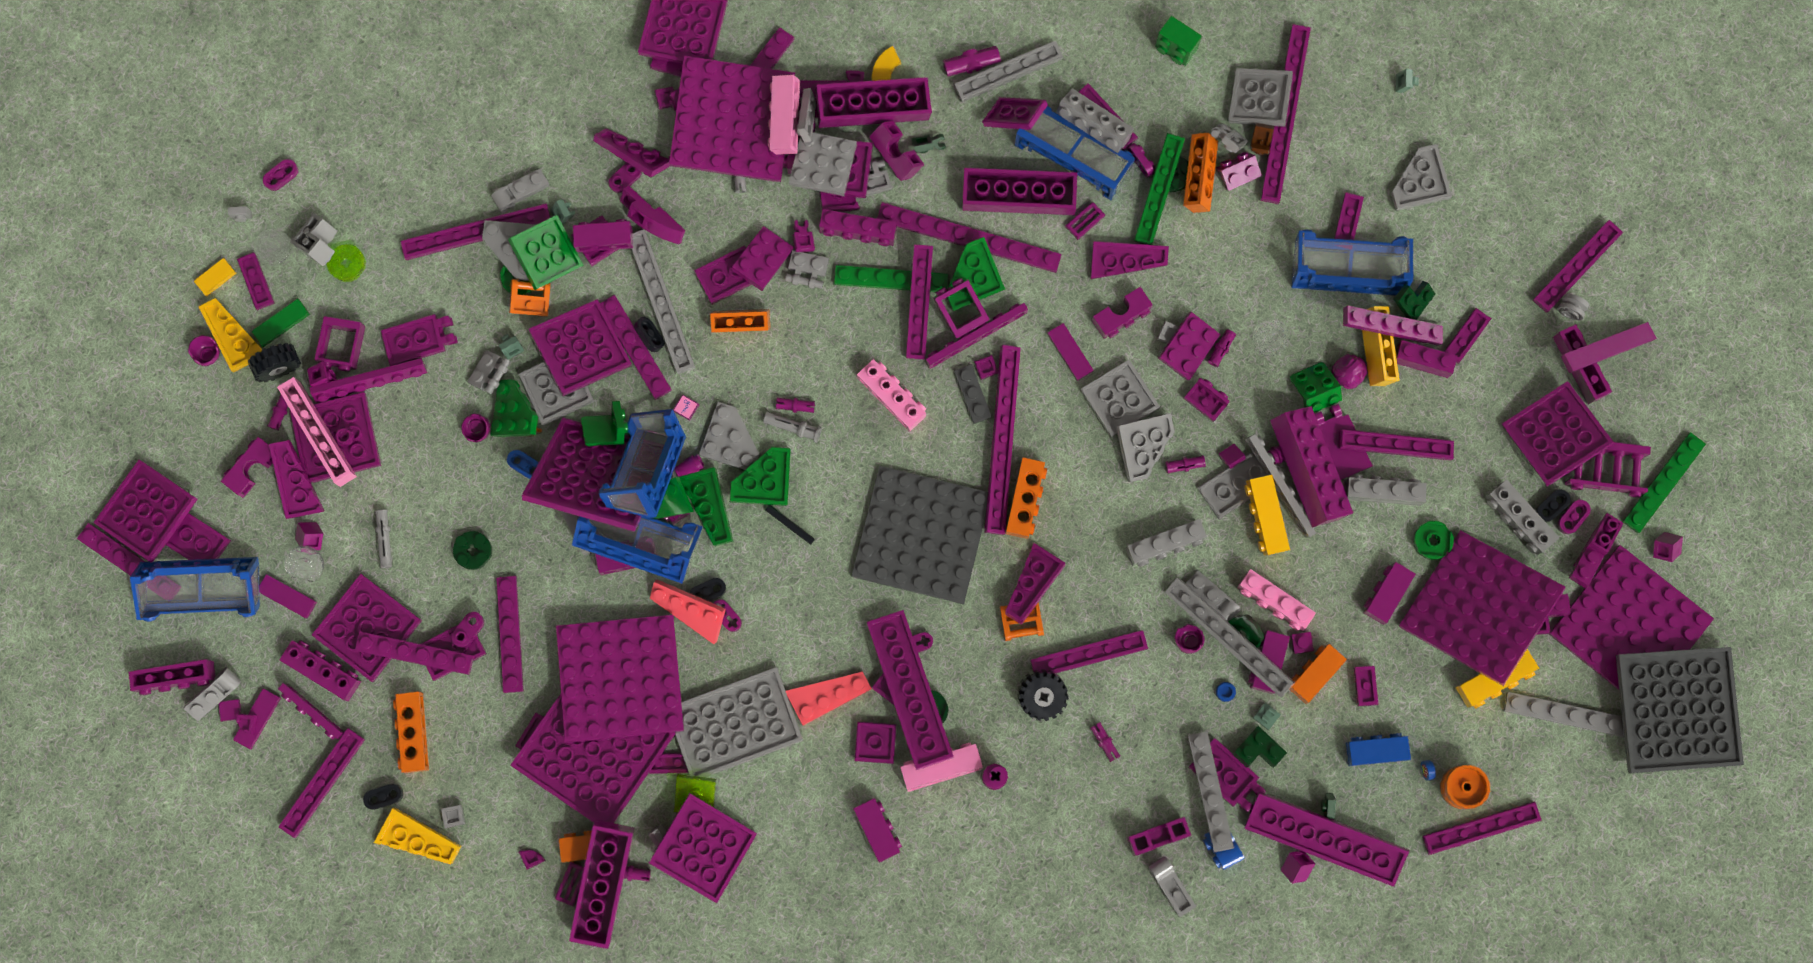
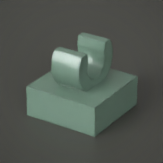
[1396,69,1419,93]
[550,199,575,225]
[499,334,524,360]
[1253,702,1281,730]

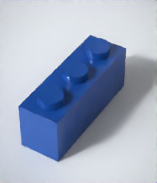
[1346,733,1411,766]

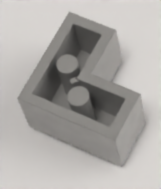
[290,213,338,266]

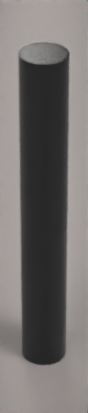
[765,505,815,545]

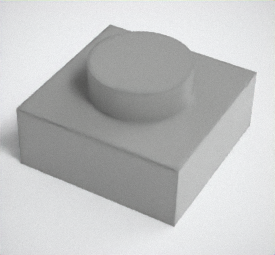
[228,206,252,222]
[1157,321,1179,344]
[441,805,466,829]

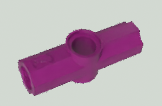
[943,46,1001,77]

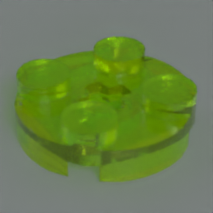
[327,244,366,282]

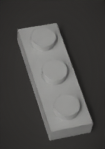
[796,88,816,143]

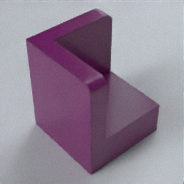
[295,522,324,551]
[1653,532,1683,562]
[1281,851,1316,884]

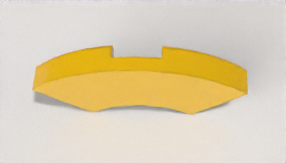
[872,46,901,81]

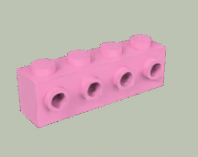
[768,75,800,155]
[857,359,926,432]
[1237,569,1316,631]
[901,743,983,792]

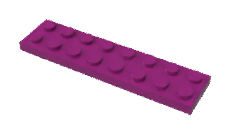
[867,610,954,770]
[1244,791,1409,887]

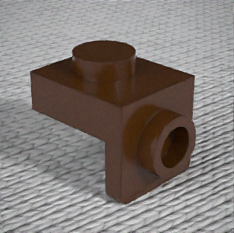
[1251,123,1274,155]

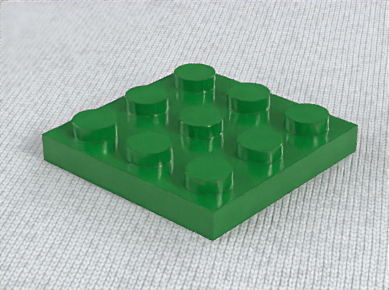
[508,215,584,290]

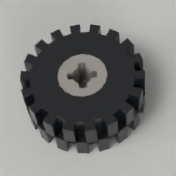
[248,343,301,382]
[1017,669,1068,721]

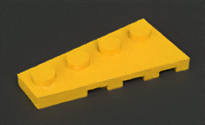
[198,298,262,373]
[374,808,462,864]

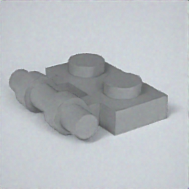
[1211,123,1248,153]
[856,160,892,199]
[785,250,829,289]
[467,350,510,394]

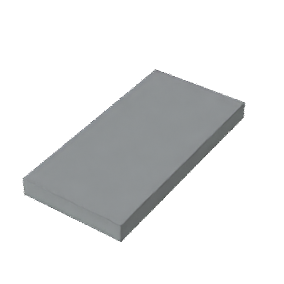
[1197,452,1267,519]

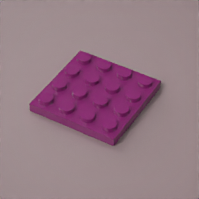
[638,0,728,64]
[528,299,632,396]
[1502,381,1614,487]
[290,392,382,483]
[93,460,198,562]
[312,574,422,682]
[648,793,757,903]

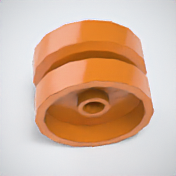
[1440,765,1490,809]

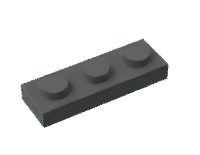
[954,364,992,424]

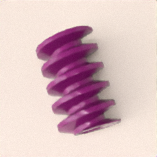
[982,764,1008,790]

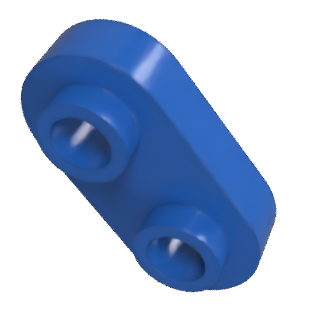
[507,450,539,479]

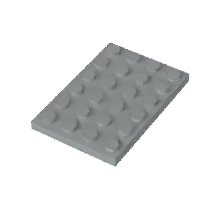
[675,667,803,782]

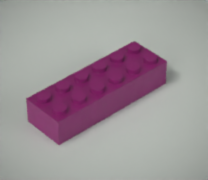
[814,77,932,128]
[962,168,1077,215]
[1270,406,1353,528]
[569,820,635,949]

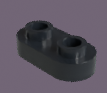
[634,317,664,352]
[1536,489,1571,522]
[689,578,726,602]
[363,784,403,810]

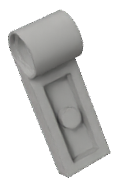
[491,169,549,213]
[1186,571,1241,621]
[183,667,241,721]
[1148,856,1196,917]

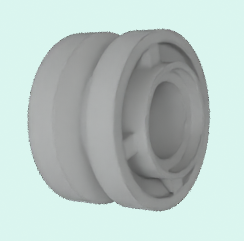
[1558,294,1590,321]

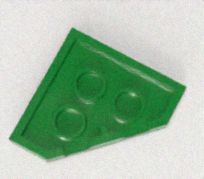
[947,237,1005,311]
[490,379,538,437]
[729,447,791,506]

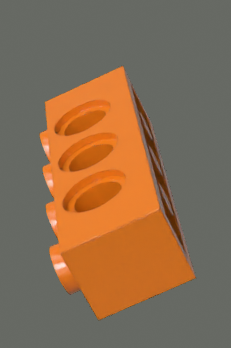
[1183,133,1218,213]
[1006,457,1048,539]
[393,692,429,773]

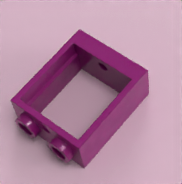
[933,278,990,338]
[314,316,366,372]

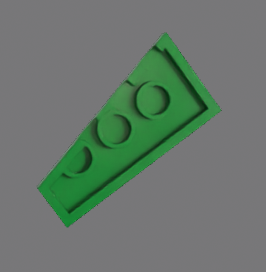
[679,467,734,547]
[644,477,694,521]

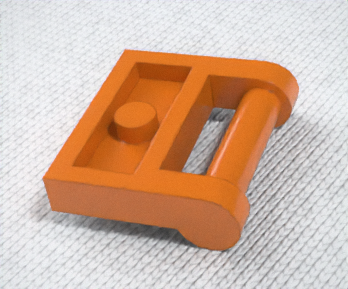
[509,279,550,316]
[1000,602,1044,641]

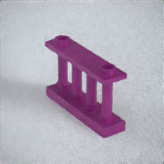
[1565,442,1651,497]

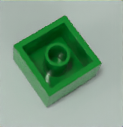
[1155,16,1202,66]

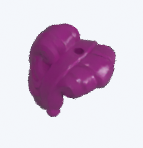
[1331,354,1368,389]

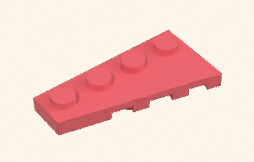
[650,579,726,644]
[786,672,872,726]

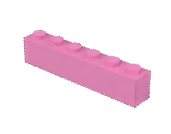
[277,377,357,487]

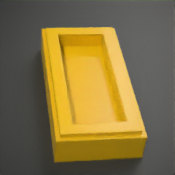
[194,258,236,296]

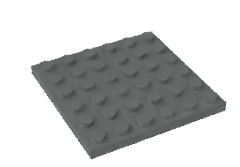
[852,466,988,605]
[1616,647,1744,774]

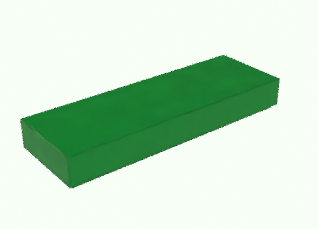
[251,299,310,347]

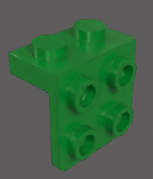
[1290,362,1342,413]
[581,401,628,446]

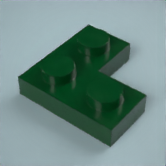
[1394,281,1436,320]
[1232,726,1287,768]

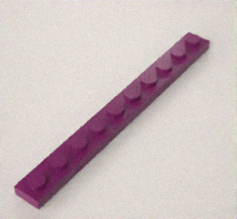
[1260,24,1311,204]
[877,202,1062,273]
[984,345,1021,535]

